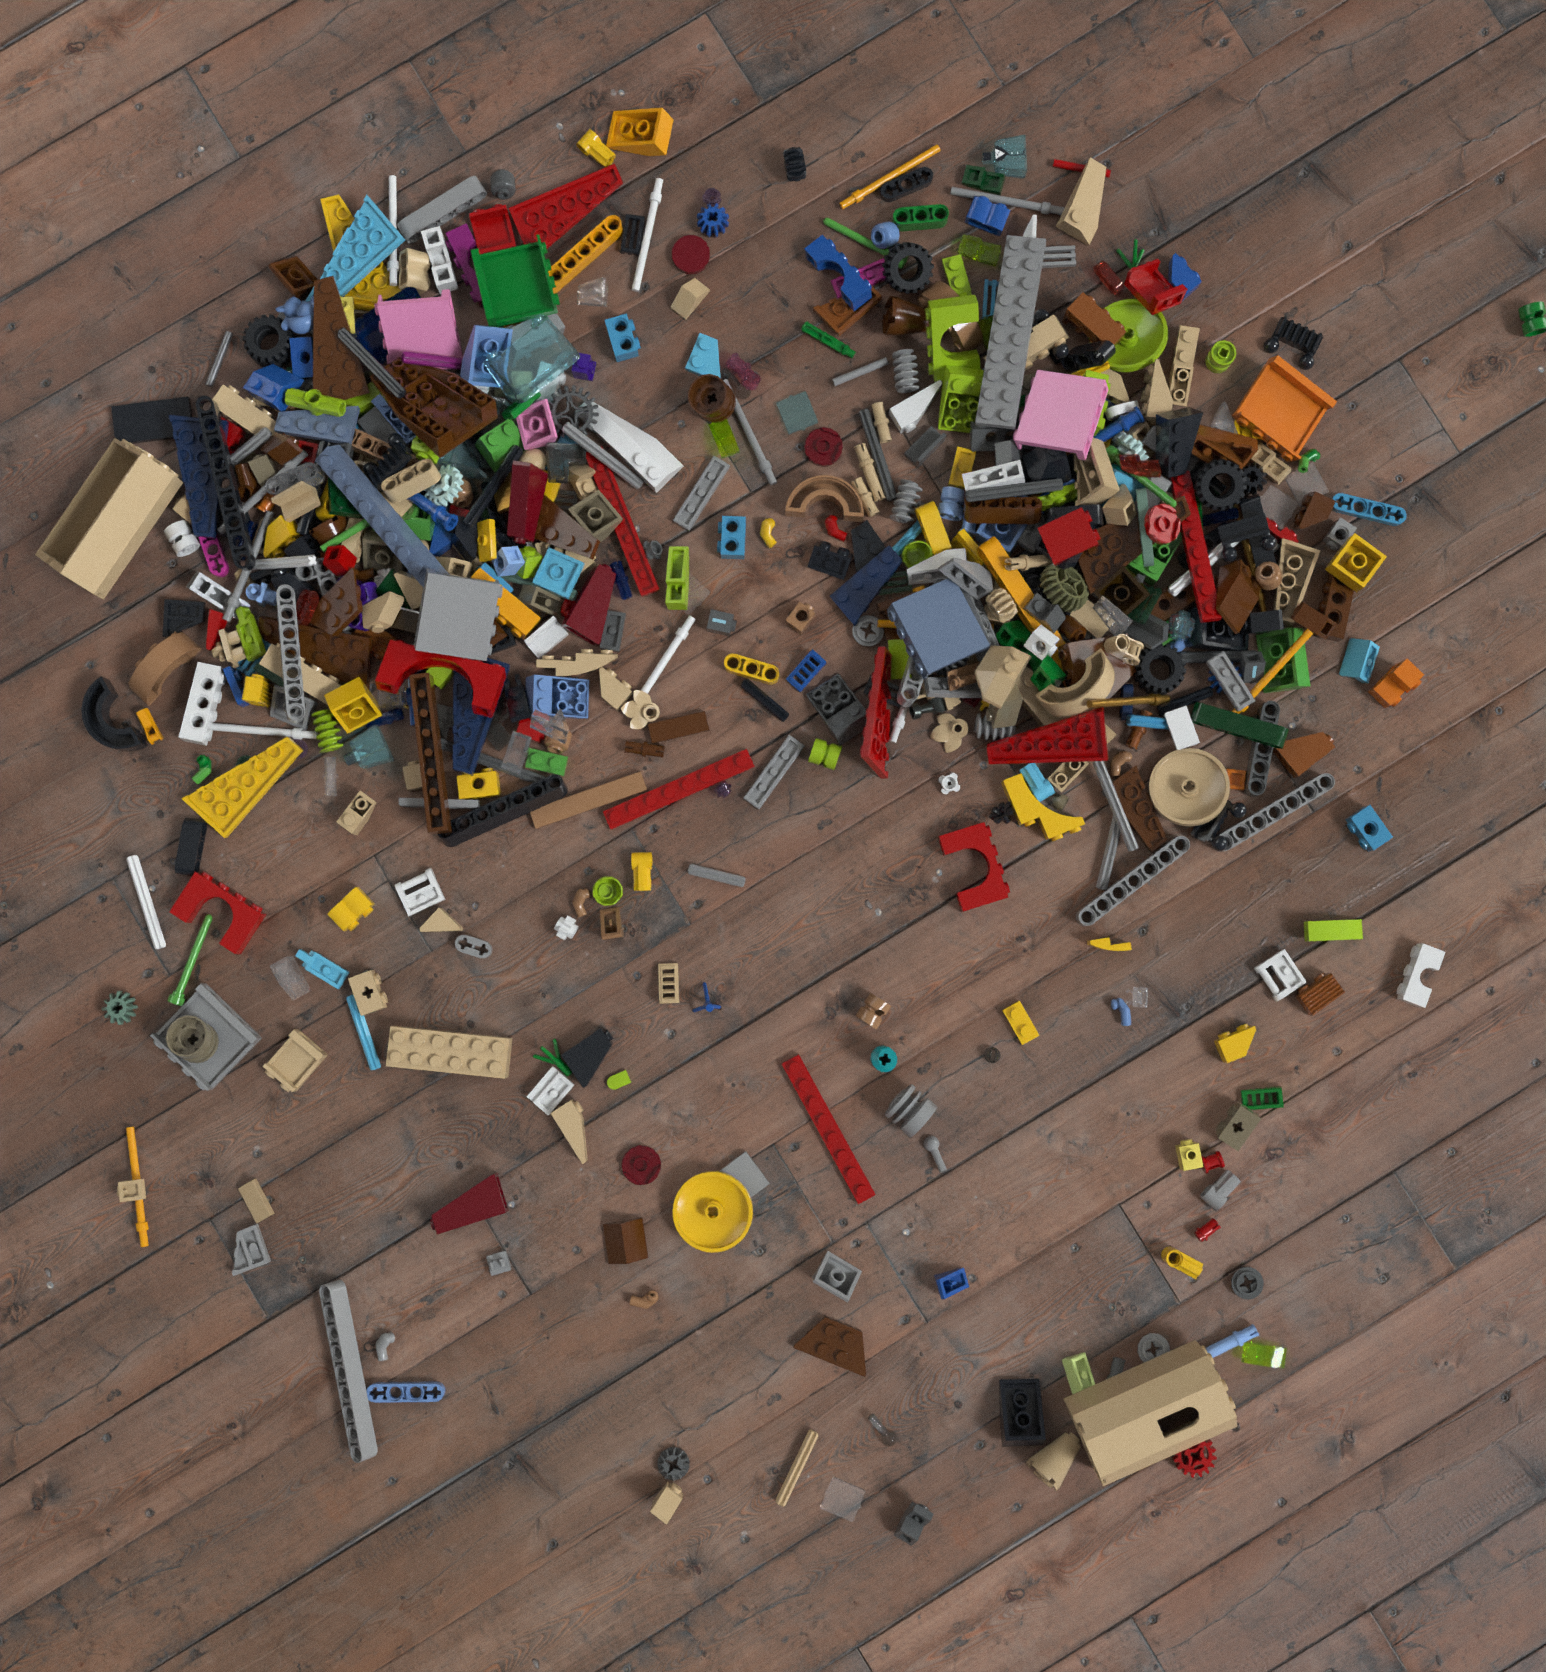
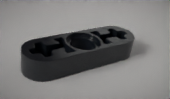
[880,167,933,202]

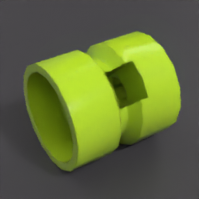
[1205,340,1237,373]
[808,738,842,770]

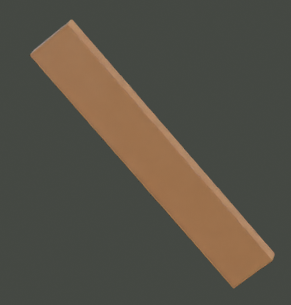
[530,771,647,829]

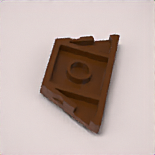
[303,568,363,636]
[793,1316,866,1377]

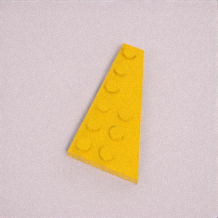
[181,737,304,838]

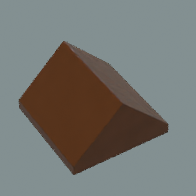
[268,256,318,301]
[603,1218,648,1264]

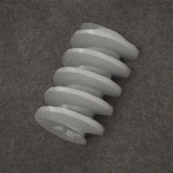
[892,349,919,393]
[889,479,923,523]
[973,713,1016,741]

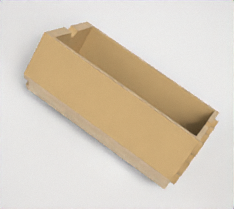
[35,438,183,600]
[1063,1340,1237,1486]

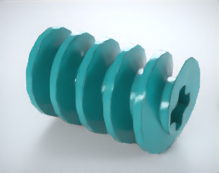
[870,1045,897,1072]

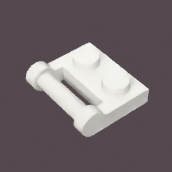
[395,868,446,916]
[1254,949,1307,1002]

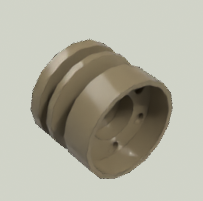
[166,1015,219,1064]

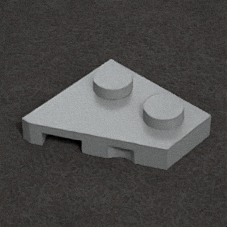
[232,1224,271,1276]

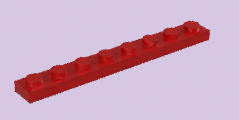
[584,446,660,597]
[1169,471,1222,623]
[603,749,755,830]
[781,1054,876,1205]

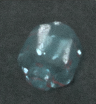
[1168,611,1195,641]

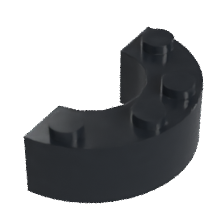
[81,676,148,752]

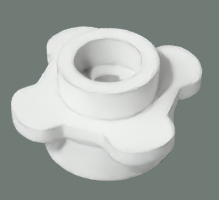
[938,773,960,794]

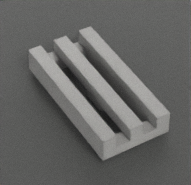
[1042,245,1076,268]

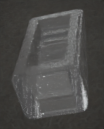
[1093,596,1133,636]

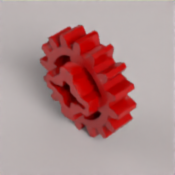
[1172,1439,1217,1478]

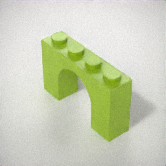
[925,295,980,382]

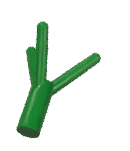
[1116,239,1144,269]
[533,1039,572,1077]

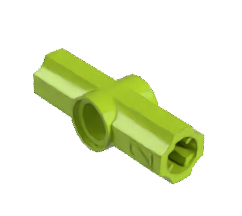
[285,388,346,417]

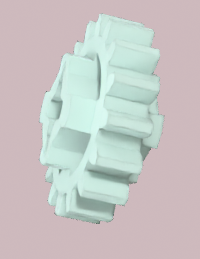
[1112,432,1149,470]
[424,465,464,507]

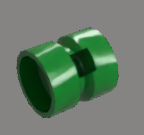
[1518,301,1546,337]

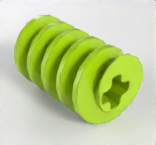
[311,710,344,753]

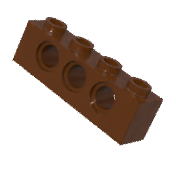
[1141,569,1218,621]
[1315,571,1354,642]

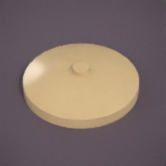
[1149,748,1230,826]

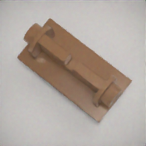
[946,661,980,691]

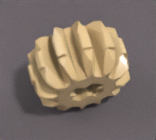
[986,588,1017,623]

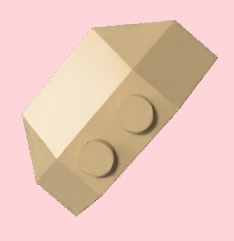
[975,646,1032,709]

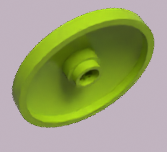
[1089,299,1168,372]

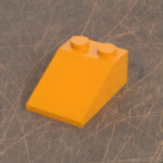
[606,108,673,156]

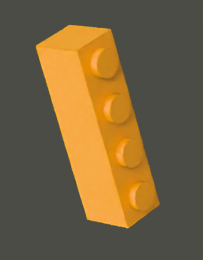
[470,567,541,640]

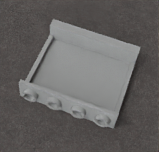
[414,568,503,661]
[150,983,262,1091]

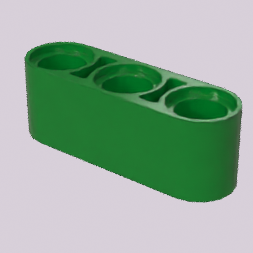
[892,204,949,232]

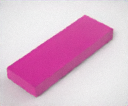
[831,258,886,298]

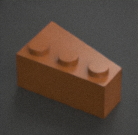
[1062,292,1126,346]
[1192,425,1258,476]

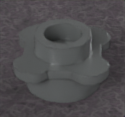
[643,540,662,560]

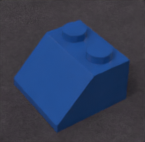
[243,364,304,412]

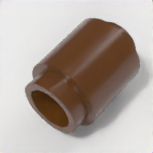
[1059,615,1087,642]

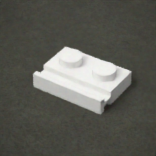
[527,1066,575,1116]

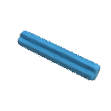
[1126,715,1169,730]

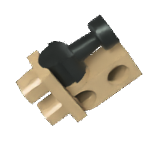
[904,675,961,720]

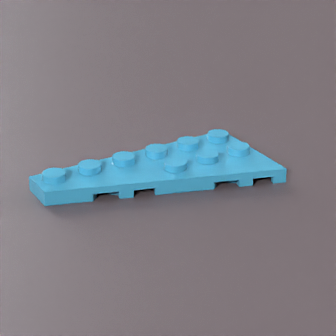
[306,194,405,302]

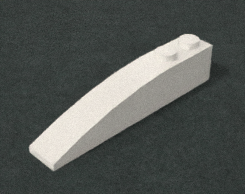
[574,402,684,493]

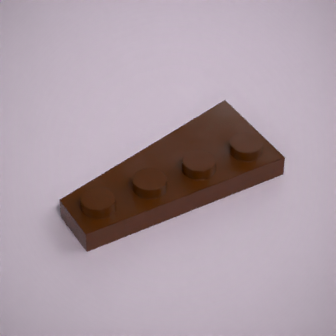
[1112,765,1167,852]

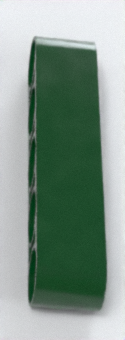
[1190,702,1289,749]

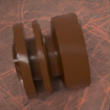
[688,374,736,423]

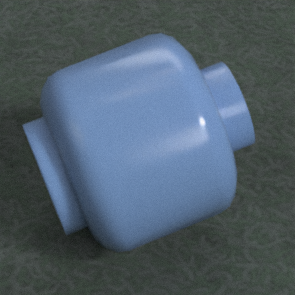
[871,221,900,249]

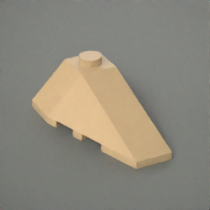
[1056,157,1106,246]

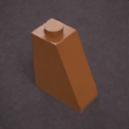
[1272,732,1335,778]

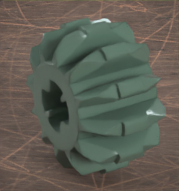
[102,991,138,1025]

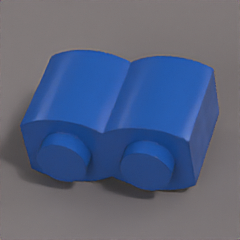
[965,196,1011,236]

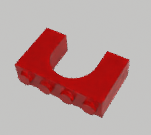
[937,822,1010,912]
[169,871,267,955]

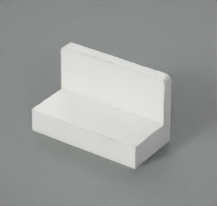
[524,616,569,659]
[1164,706,1200,750]

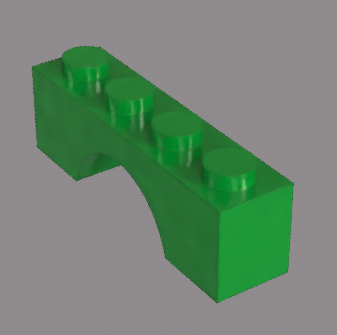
[996,620,1067,691]

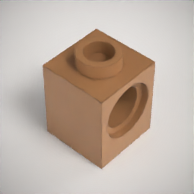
[786,602,815,635]

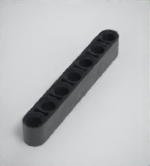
[437,774,568,847]

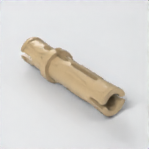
[854,443,886,502]
[1005,555,1053,571]

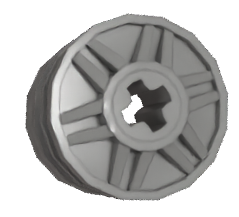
[884,1084,937,1138]

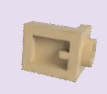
[117,1179,146,1202]

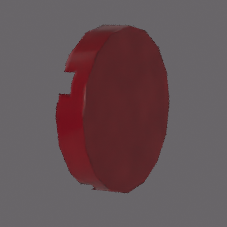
[672,235,710,275]
[804,427,843,467]
[622,1145,661,1185]

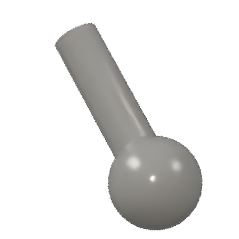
[924,1136,947,1173]

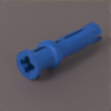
[1093,406,1145,442]
[407,493,458,531]

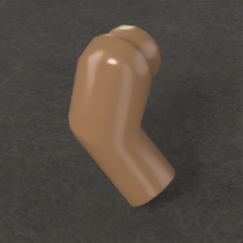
[1110,750,1132,777]
[572,888,590,918]
[629,1290,659,1309]

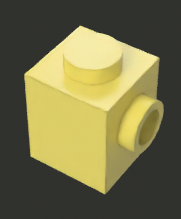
[1175,1139,1204,1171]

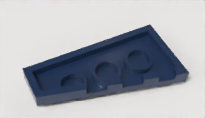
[830,545,903,626]

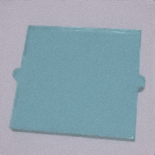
[776,391,818,434]

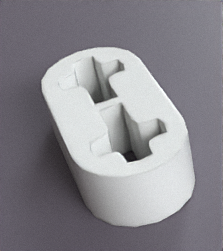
[1105,400,1140,421]

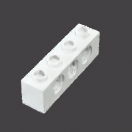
[179,662,227,746]

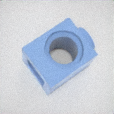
[491,546,525,577]

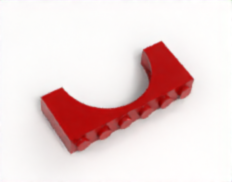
[375,640,506,718]

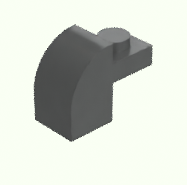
[894,1502,934,1546]

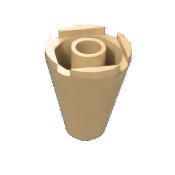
[1026,1433,1080,1491]

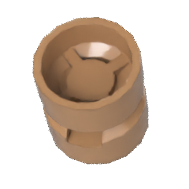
[855,992,892,1030]

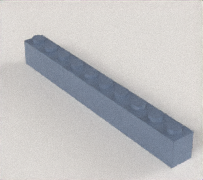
[315,445,450,587]

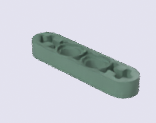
[1136,488,1154,567]

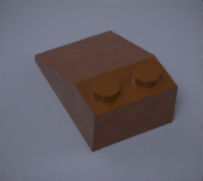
[1216,559,1261,634]

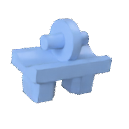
[246,582,276,607]

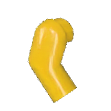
[760,518,777,548]

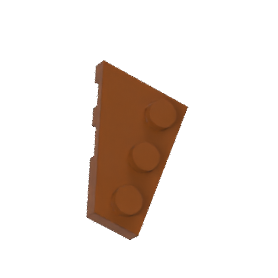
[813,285,882,336]

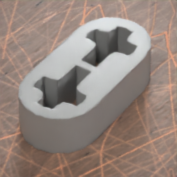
[455,935,493,959]

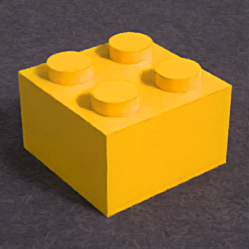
[1325,533,1387,593]
[324,677,382,734]

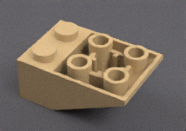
[1140,359,1173,429]

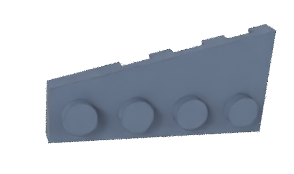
[274,406,360,444]

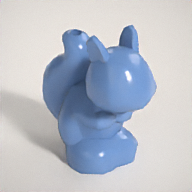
[275,295,314,334]

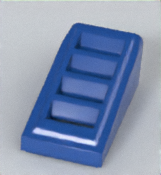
[786,649,827,692]

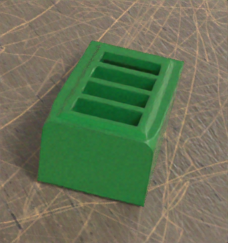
[1241,1086,1284,1110]

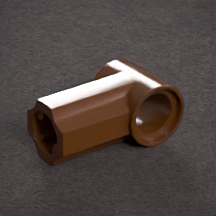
[234,462,261,503]

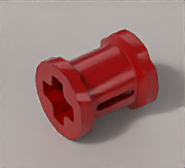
[1201,1151,1225,1174]

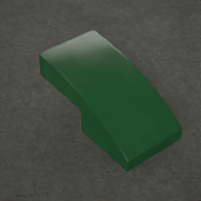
[962,165,1005,195]

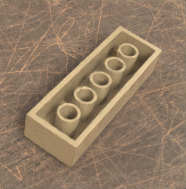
[386,1026,513,1079]

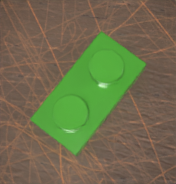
[525,748,568,776]

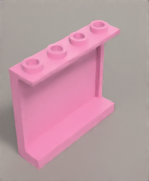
[375,289,463,370]
[1013,370,1109,460]

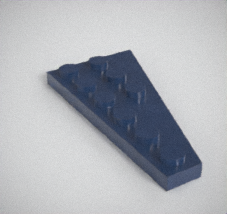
[169,415,229,539]
[453,658,510,776]

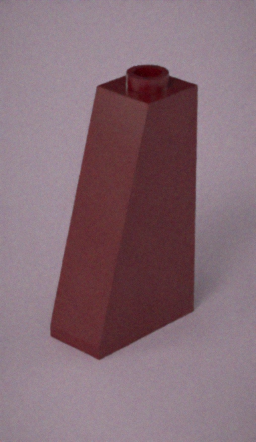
[507,460,549,545]
[561,563,616,646]
[430,1172,509,1234]

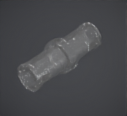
[322,757,338,796]

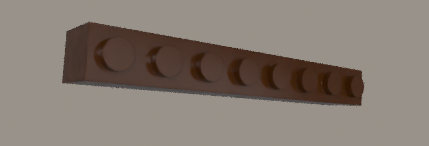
[409,672,452,835]

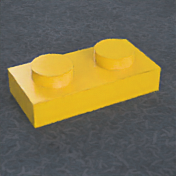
[948,446,976,490]
[1002,1001,1039,1045]

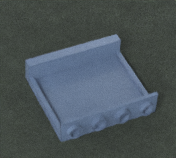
[887,578,990,679]

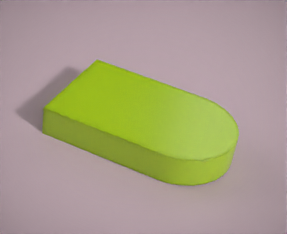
[607,1070,631,1090]

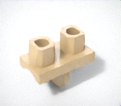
[211,629,246,668]

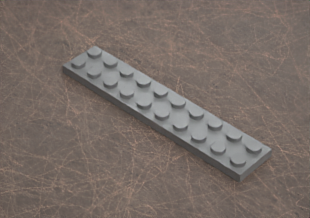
[975,235,1046,430]

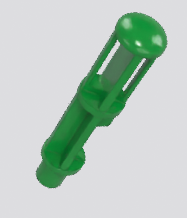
[801,321,856,359]

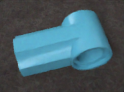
[1019,763,1055,802]

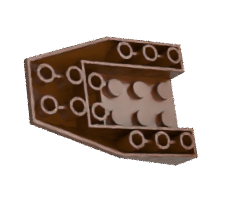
[370,357,498,458]

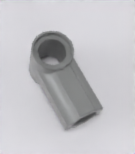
[1200,1169,1241,1211]

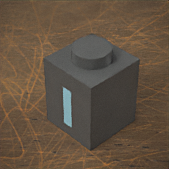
[707,609,737,637]
[1239,651,1266,684]

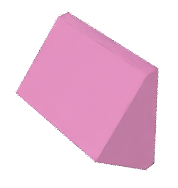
[516,399,557,450]

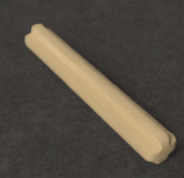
[776,1429,818,1507]

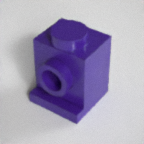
[571,352,596,381]

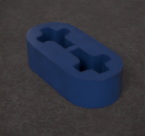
[1119,684,1133,721]

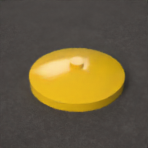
[673,1171,753,1253]

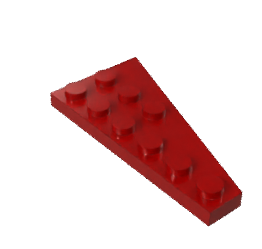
[509,164,623,249]
[860,647,892,779]
[987,707,1108,764]

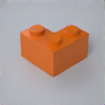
[1368,658,1424,708]

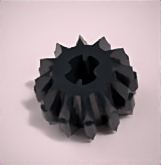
[783,147,806,182]
[1242,462,1267,496]

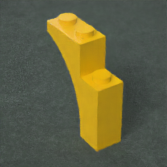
[1001,773,1085,842]

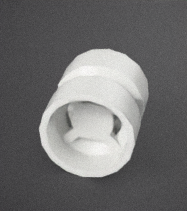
[164,520,200,557]

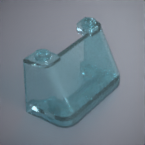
[483,314,580,403]

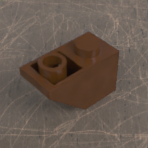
[260,432,303,466]
[1292,491,1336,530]
[1291,601,1337,640]

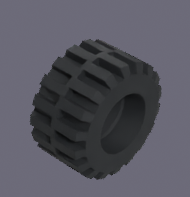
[882,242,934,294]
[243,314,295,368]
[1193,459,1247,511]
[1133,644,1186,695]

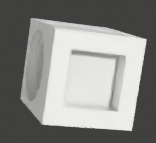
[1024,625,1059,660]

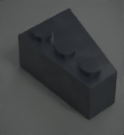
[1156,407,1203,478]

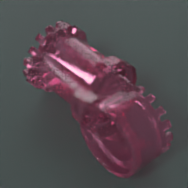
[726,353,761,390]

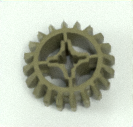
[1040,563,1089,613]

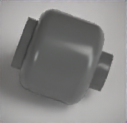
[490,169,516,200]

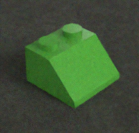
[475,419,524,472]

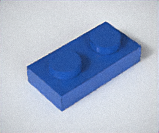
[223,666,250,707]

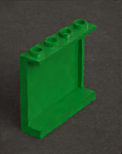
[471,235,560,327]

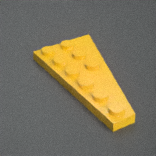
[320,194,405,301]

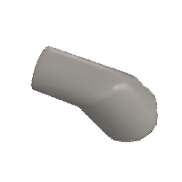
[376,1332,395,1361]

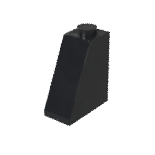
[271,568,323,620]
[561,1027,614,1088]

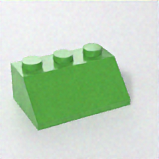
[1256,627,1311,693]

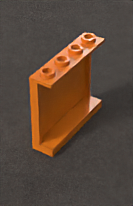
[1232,355,1337,462]

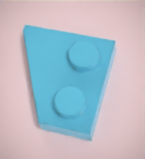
[685,333,721,378]

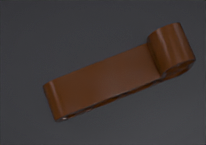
[964,491,1042,524]

